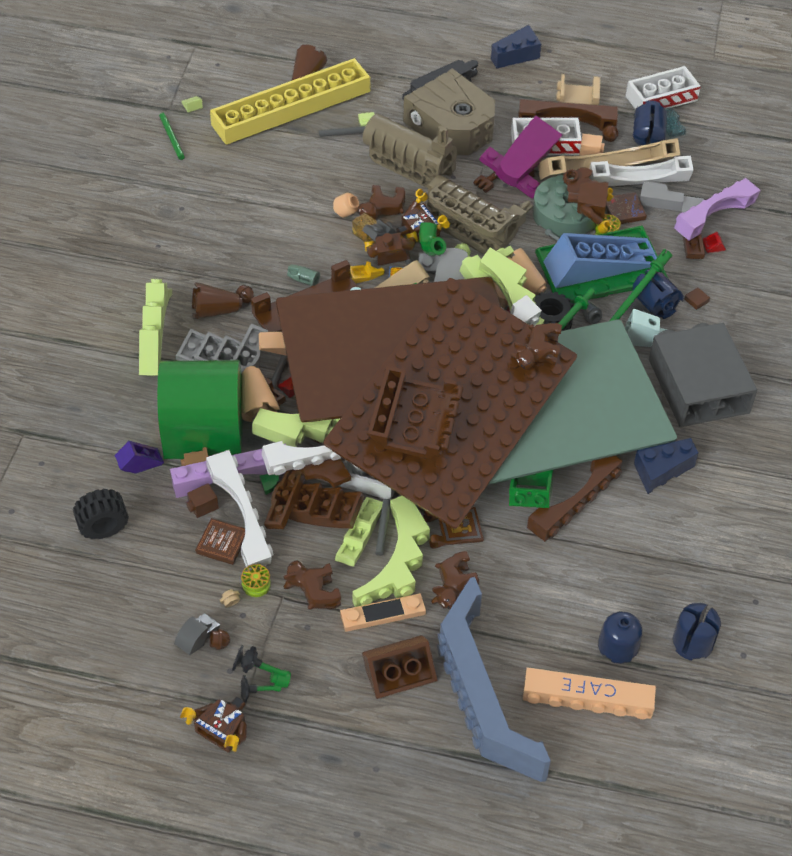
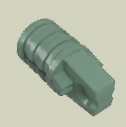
[287,264,320,286]

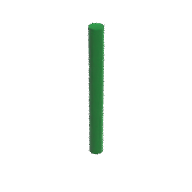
[159,113,185,160]

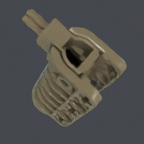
[363,113,457,188]
[427,175,533,255]

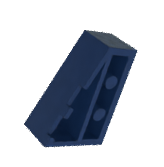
[491,25,542,69]
[634,438,698,494]

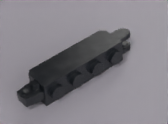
[402,60,478,100]

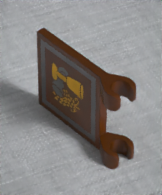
[423,507,484,549]

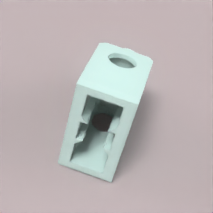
[625,309,668,347]

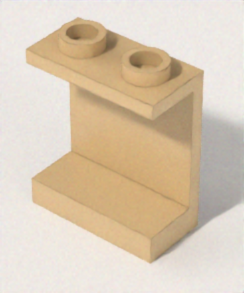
[556,74,600,105]

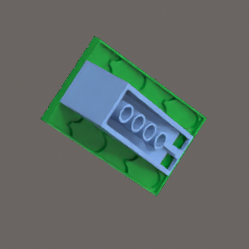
[535,225,669,304]

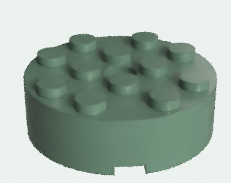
[532,174,596,237]

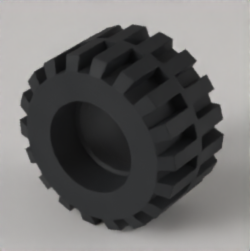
[534,291,574,331]
[73,489,129,540]

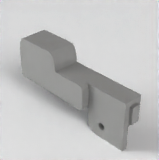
[640,181,704,213]

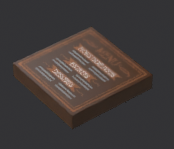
[195,518,245,565]

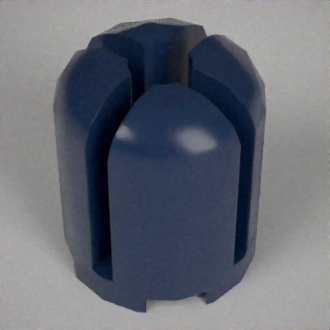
[633,101,667,146]
[632,269,684,319]
[672,602,721,661]

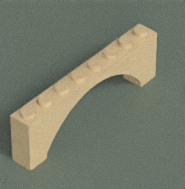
[538,138,680,180]

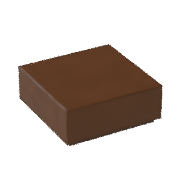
[684,287,710,310]

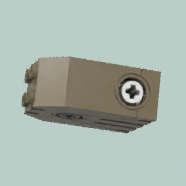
[403,69,495,155]

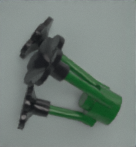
[232,645,291,703]

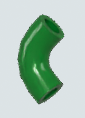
[419,222,446,256]

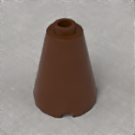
[291,44,327,81]
[192,282,242,319]

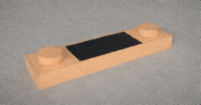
[340,593,426,632]

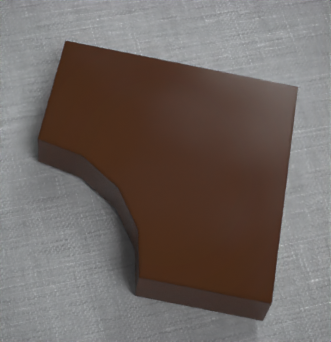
[300,459,351,487]

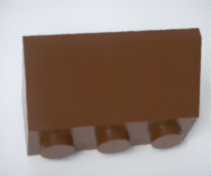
[362,635,437,699]

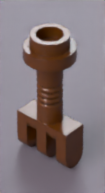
[473,171,498,193]

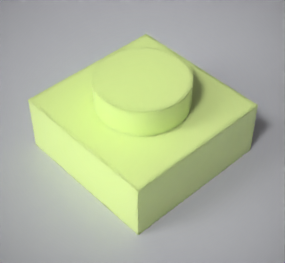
[358,112,375,126]

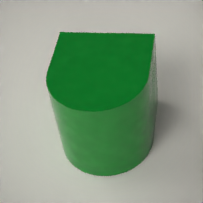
[157,360,243,459]

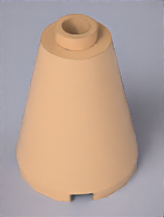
[508,248,547,295]
[241,366,280,422]

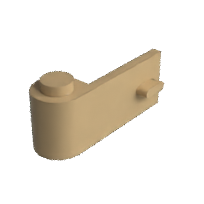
[375,260,430,288]

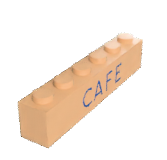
[522,668,656,719]

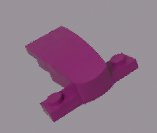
[479,116,563,199]

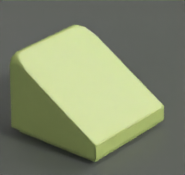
[182,96,203,112]

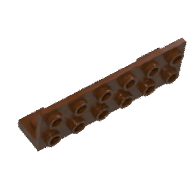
[251,260,358,332]

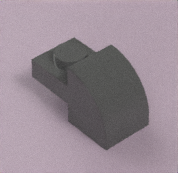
[362,219,396,241]
[174,613,220,655]

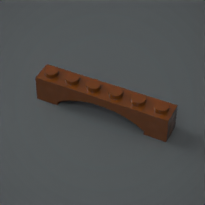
[518,99,618,131]
[527,455,623,542]

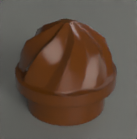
[602,125,619,142]
[236,285,254,303]
[210,629,230,650]

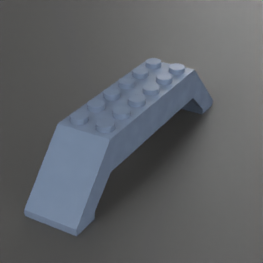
[437,577,550,782]

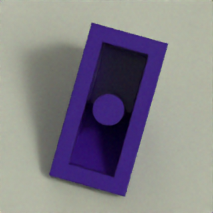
[115,441,164,474]

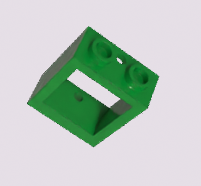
[509,469,554,508]

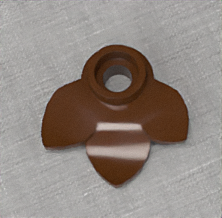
[563,167,593,193]

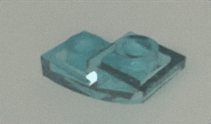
[665,108,686,137]

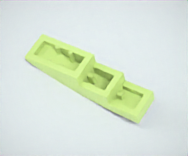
[335,497,383,567]

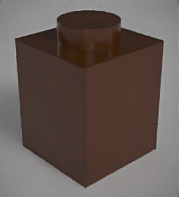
[186,483,219,518]

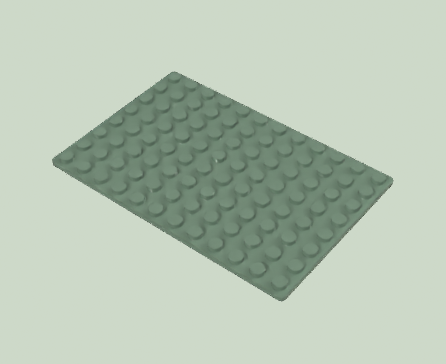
[489,320,677,484]

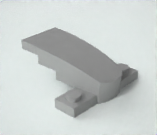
[419,248,468,282]
[175,324,268,372]

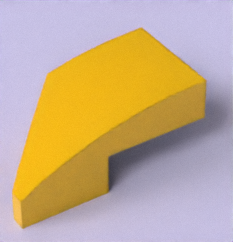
[350,261,385,283]

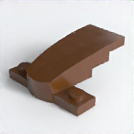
[264,469,364,529]

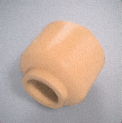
[333,193,359,218]

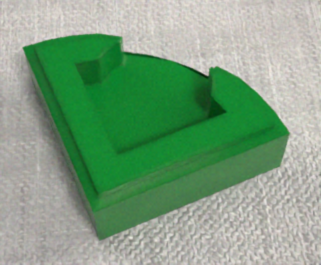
[259,474,279,495]

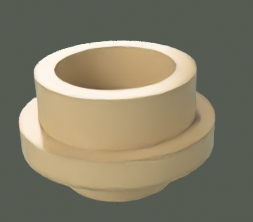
[220,589,240,608]

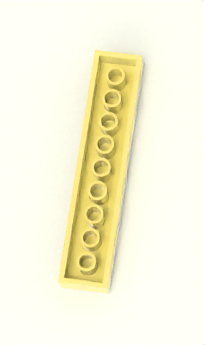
[210,58,370,145]

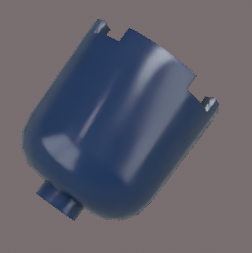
[598,611,642,664]

